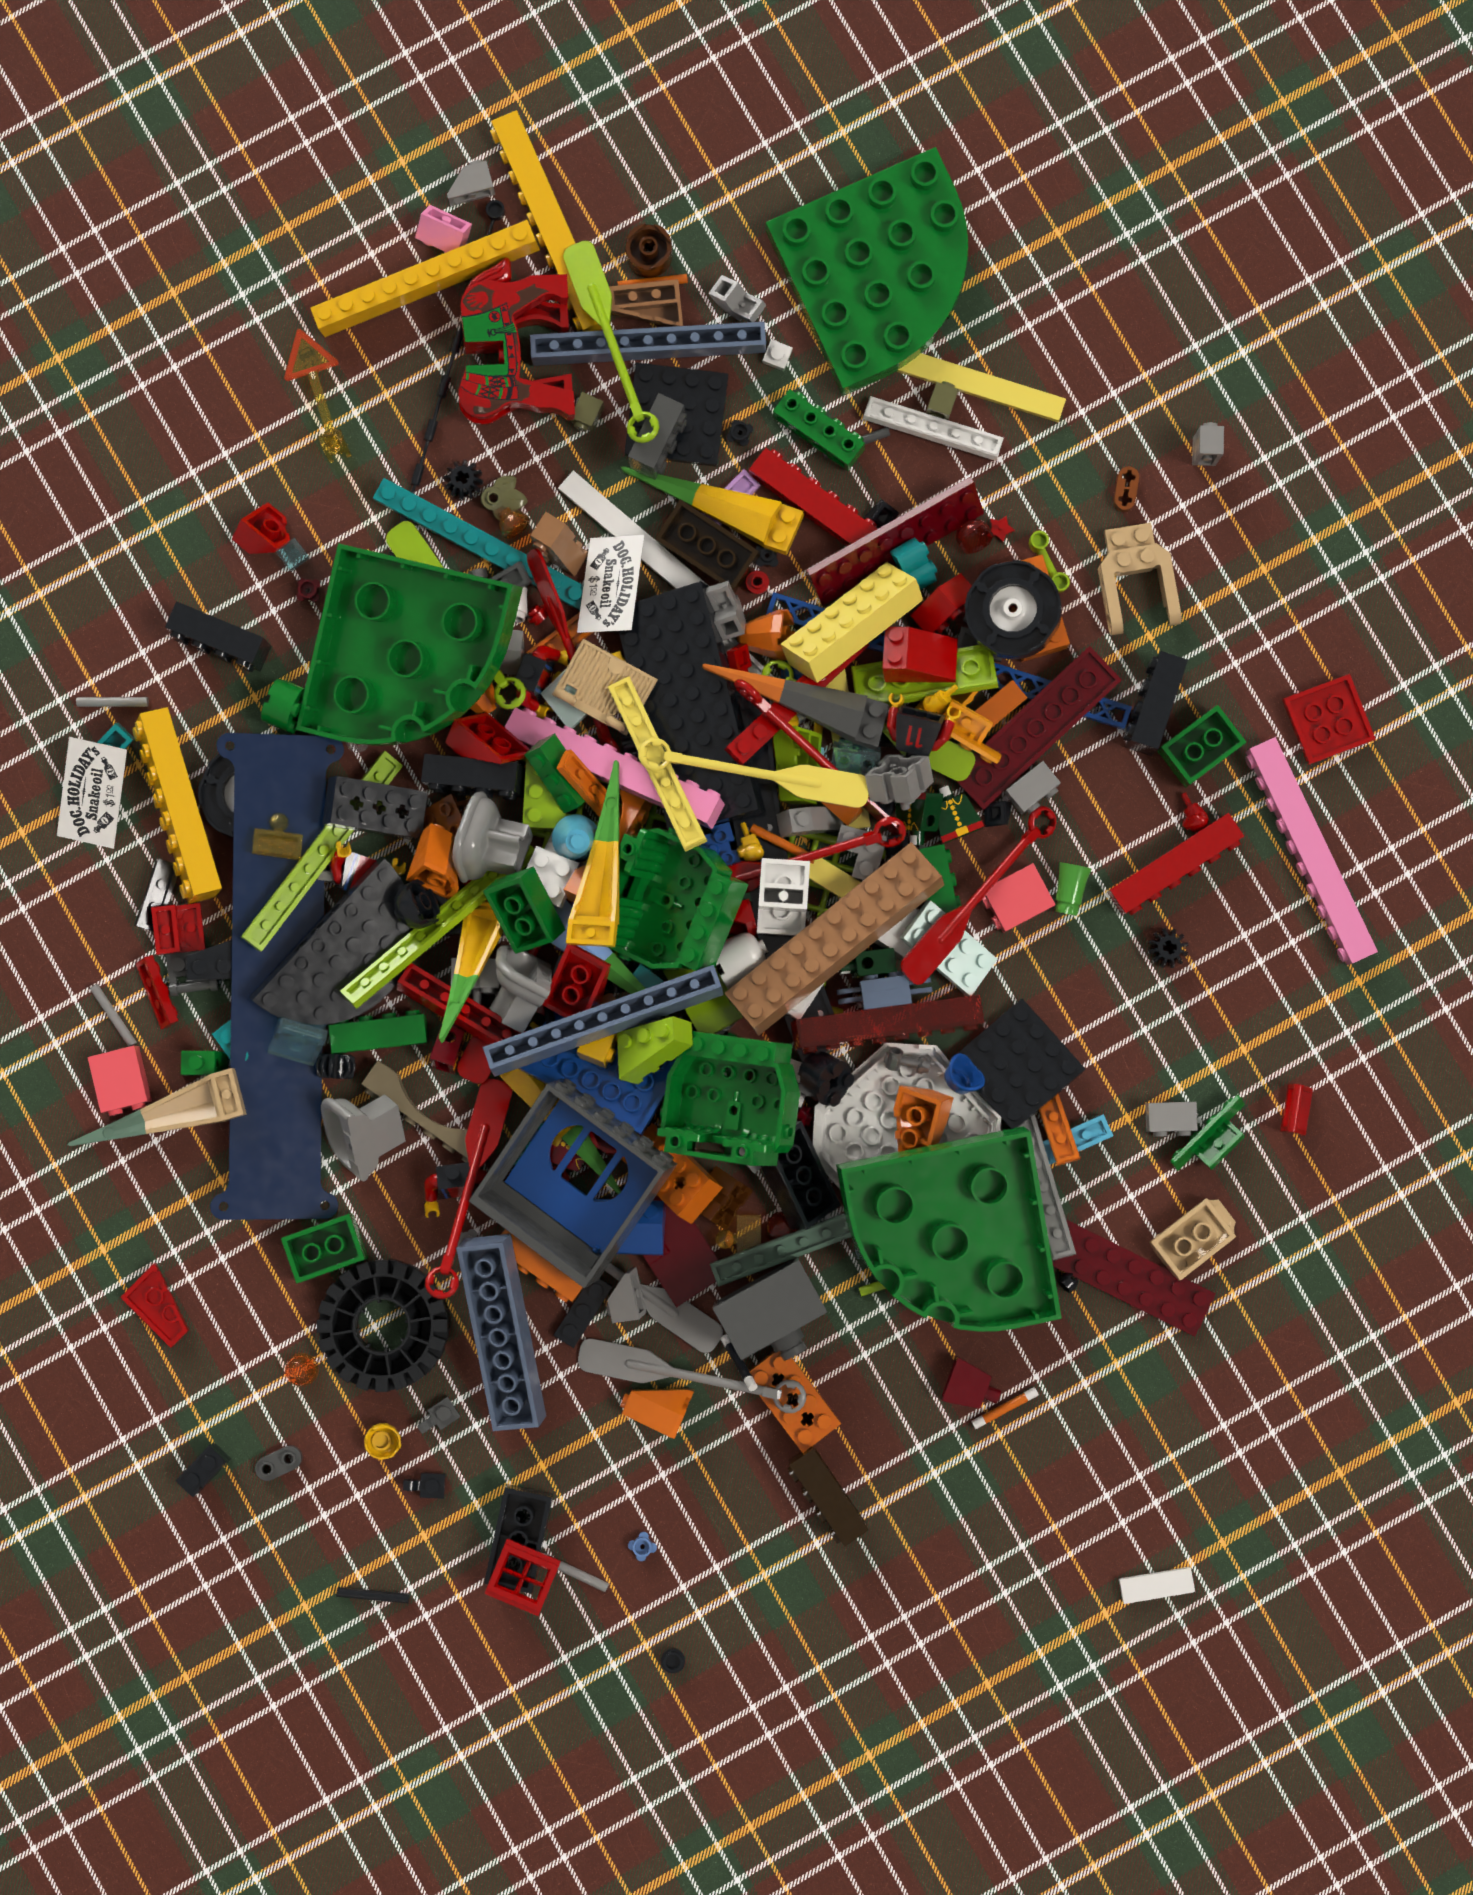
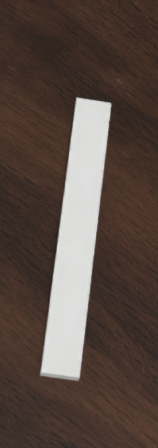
[558,470,710,589]

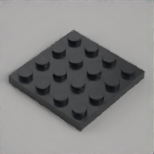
[624,362,729,467]
[950,998,1086,1129]

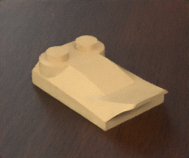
[1149,1198,1236,1281]

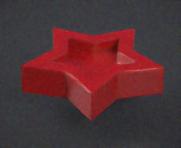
[988,516,1015,543]

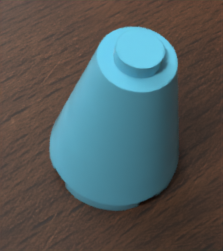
[552,814,597,862]

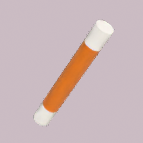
[971,1387,1039,1429]

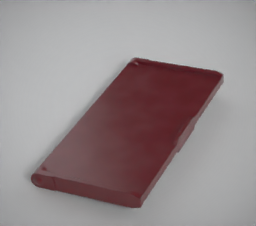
[611,1194,718,1308]

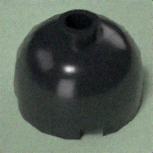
[394,879,440,929]

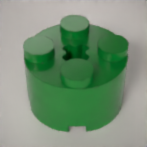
[261,679,305,734]

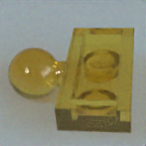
[252,813,303,860]
[715,1215,761,1253]

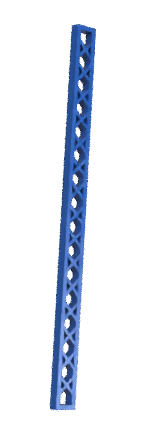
[766,592,1132,730]

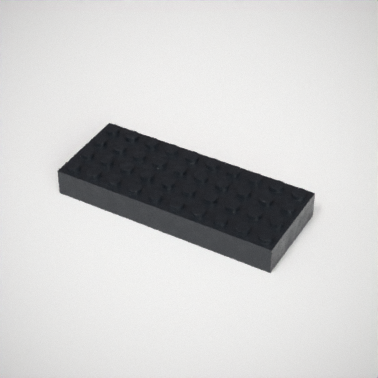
[619,581,766,831]

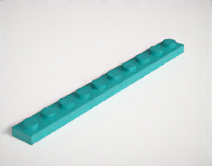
[373,478,584,611]

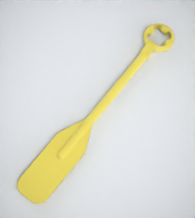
[638,738,869,808]

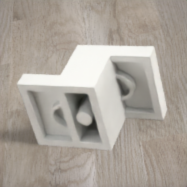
[526,831,588,909]
[757,858,810,936]

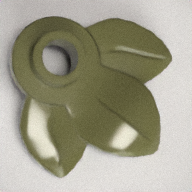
[481,476,528,523]

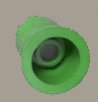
[1055,862,1092,916]

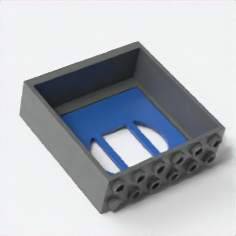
[469,1078,677,1288]

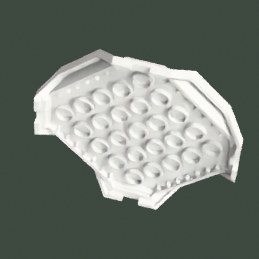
[813,1043,1001,1189]

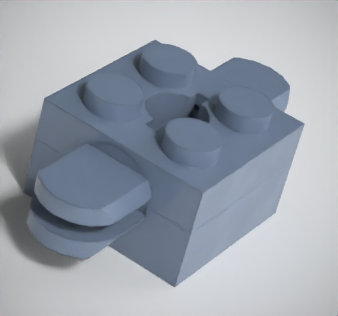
[836,971,933,1012]

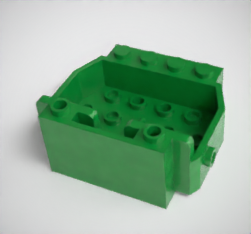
[609,827,749,971]
[657,1031,800,1166]

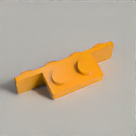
[919,699,1001,764]

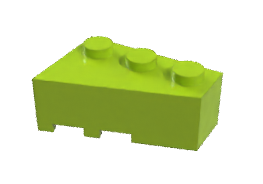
[523,758,567,832]
[617,1016,693,1084]

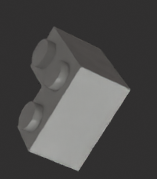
[836,824,887,880]

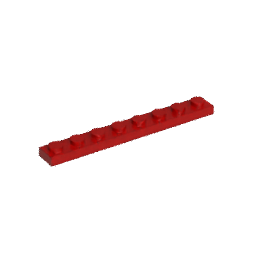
[724,644,869,765]

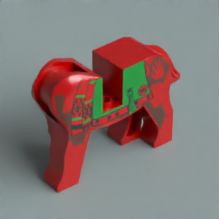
[459,258,575,425]

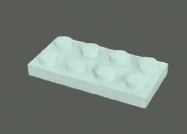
[900,900,998,997]

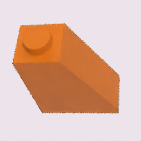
[406,823,459,899]
[620,1388,694,1439]

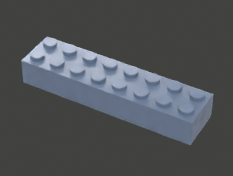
[456,1233,546,1431]

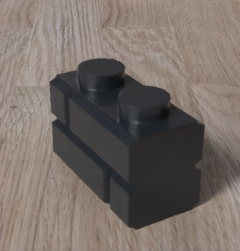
[176,1443,231,1497]

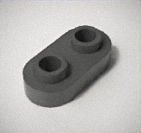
[255,1445,303,1481]

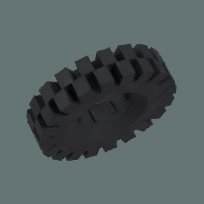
[316,1259,450,1392]

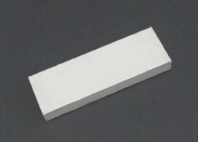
[1119,1567,1195,1604]

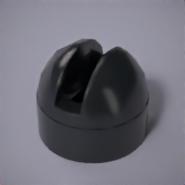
[1057,1273,1078,1294]

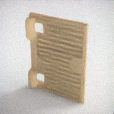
[552,639,658,736]

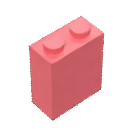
[981,863,1056,933]
[88,1046,152,1117]

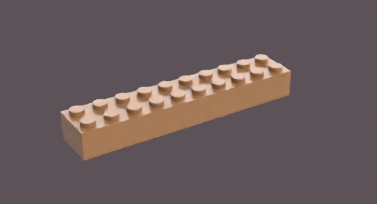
[725,842,944,1036]

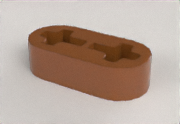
[1113,466,1139,512]

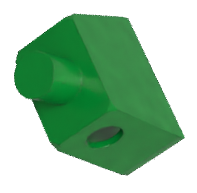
[181,1051,228,1076]

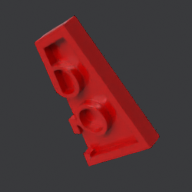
[120,1263,189,1348]

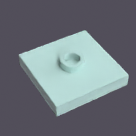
[541,669,587,729]

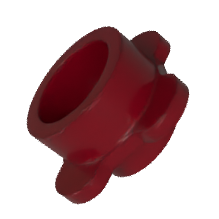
[296,578,321,603]
[797,1106,814,1129]

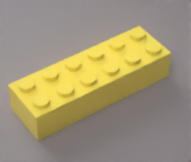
[781,562,923,683]

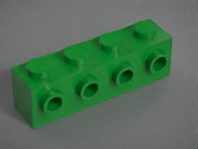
[773,389,865,471]
[328,1010,429,1054]

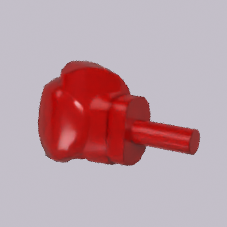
[1181,792,1209,832]

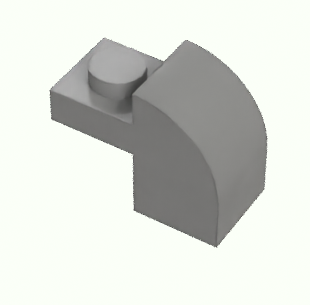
[708,275,766,322]
[706,581,745,641]

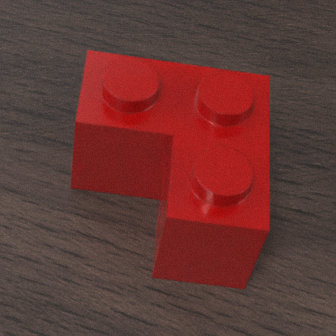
[911,573,972,634]

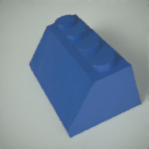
[595,1199,666,1255]

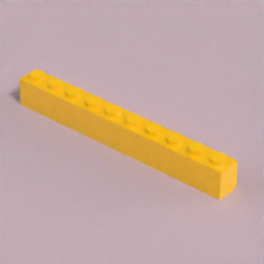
[490,110,602,332]
[311,220,540,337]

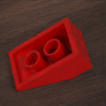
[882,627,958,682]
[445,712,530,764]
[542,944,611,1017]

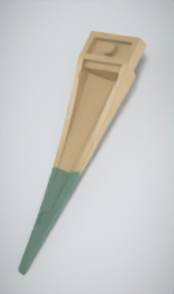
[68,1068,247,1146]

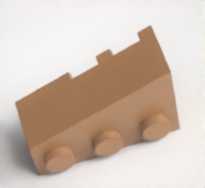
[609,279,683,327]
[530,512,588,577]

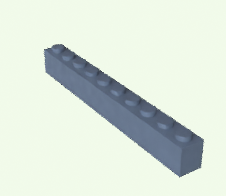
[530,322,766,366]
[483,965,724,1077]

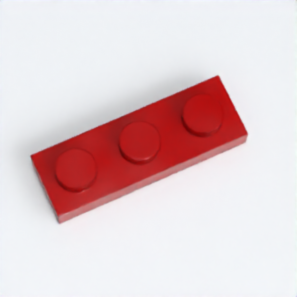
[136,955,178,1030]

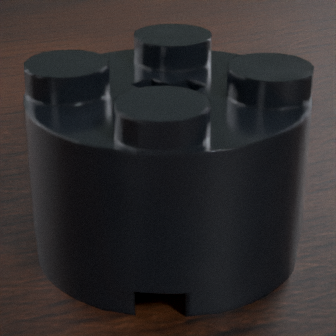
[797,1051,855,1107]

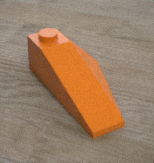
[894,1085,954,1152]

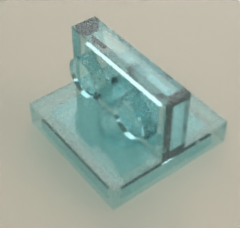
[267,1017,328,1066]

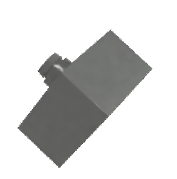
[713,1257,827,1361]

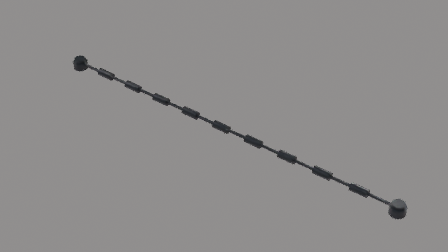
[389,200,505,557]

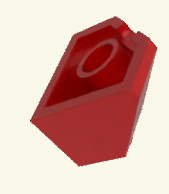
[232,502,290,554]

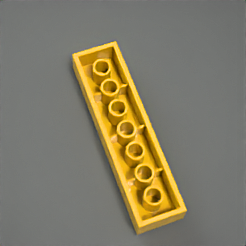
[133,707,222,904]

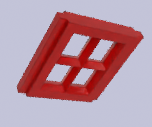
[484,1538,561,1616]

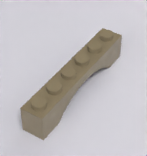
[362,1061,469,1163]

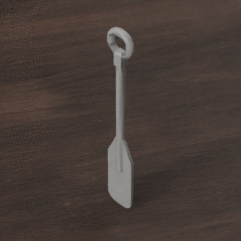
[605,1263,723,1353]
[578,1338,806,1413]

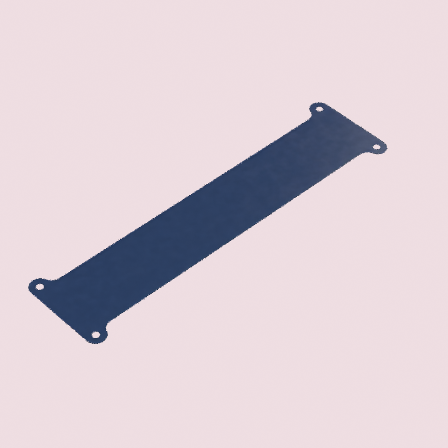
[210,733,344,1220]

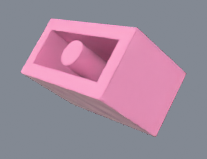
[415,205,472,253]

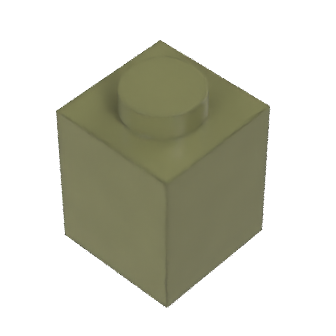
[926,381,959,420]
[571,392,605,432]

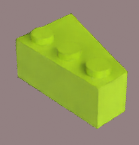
[773,726,822,804]

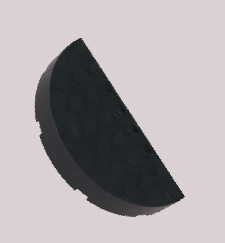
[249,856,413,1025]

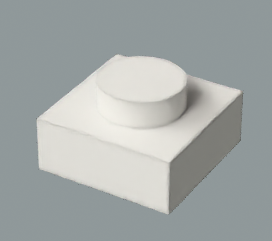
[762,339,793,371]

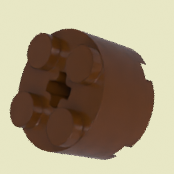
[625,223,673,278]

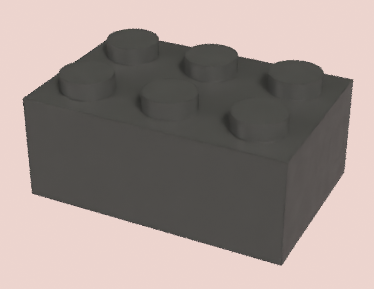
[628,393,687,480]

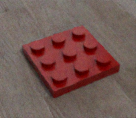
[1282,674,1376,765]

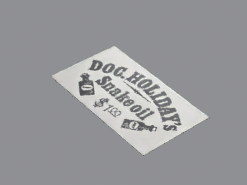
[577,535,644,633]
[57,737,127,849]

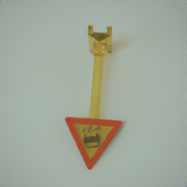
[284,328,352,463]

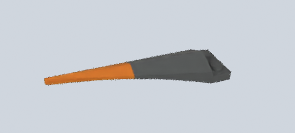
[702,664,889,750]

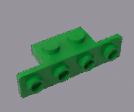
[1170,1095,1245,1171]

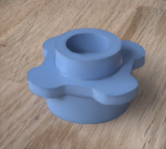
[628,1532,657,1561]

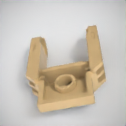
[1098,523,1182,636]

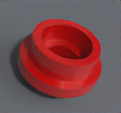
[746,571,769,594]
[527,604,548,626]

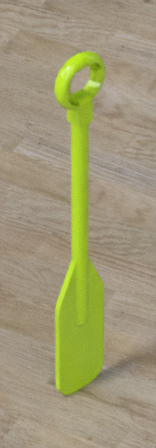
[563,241,659,443]
[386,521,526,709]
[761,660,975,781]

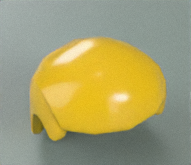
[364,1423,401,1460]

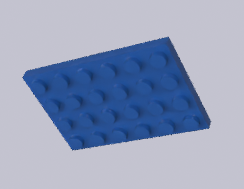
[518,1004,678,1136]

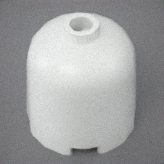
[716,932,768,990]

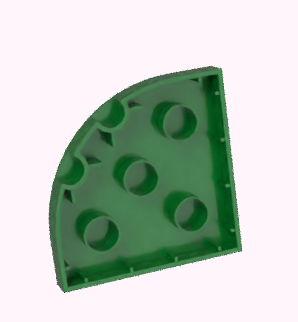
[766,147,968,397]
[296,543,523,746]
[836,1126,1062,1332]

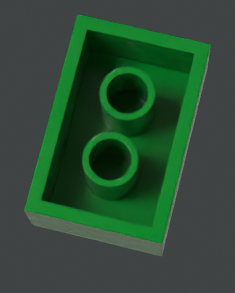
[1157,705,1247,788]
[483,866,566,954]
[281,1213,369,1284]

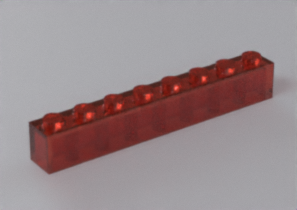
[791,995,985,1054]

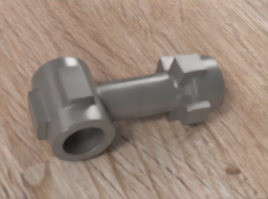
[884,1047,931,1074]

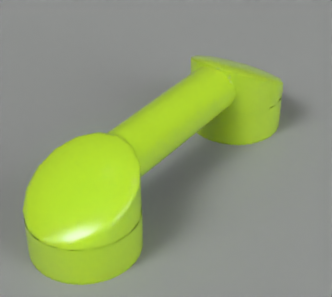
[1029,531,1070,593]

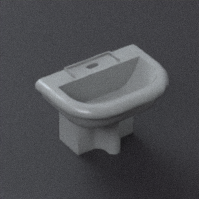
[452,791,533,883]
[490,945,552,1033]
[321,1094,406,1181]

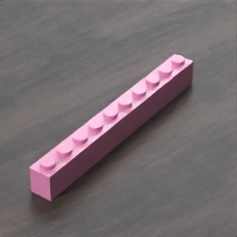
[505,708,725,830]
[1245,737,1378,965]

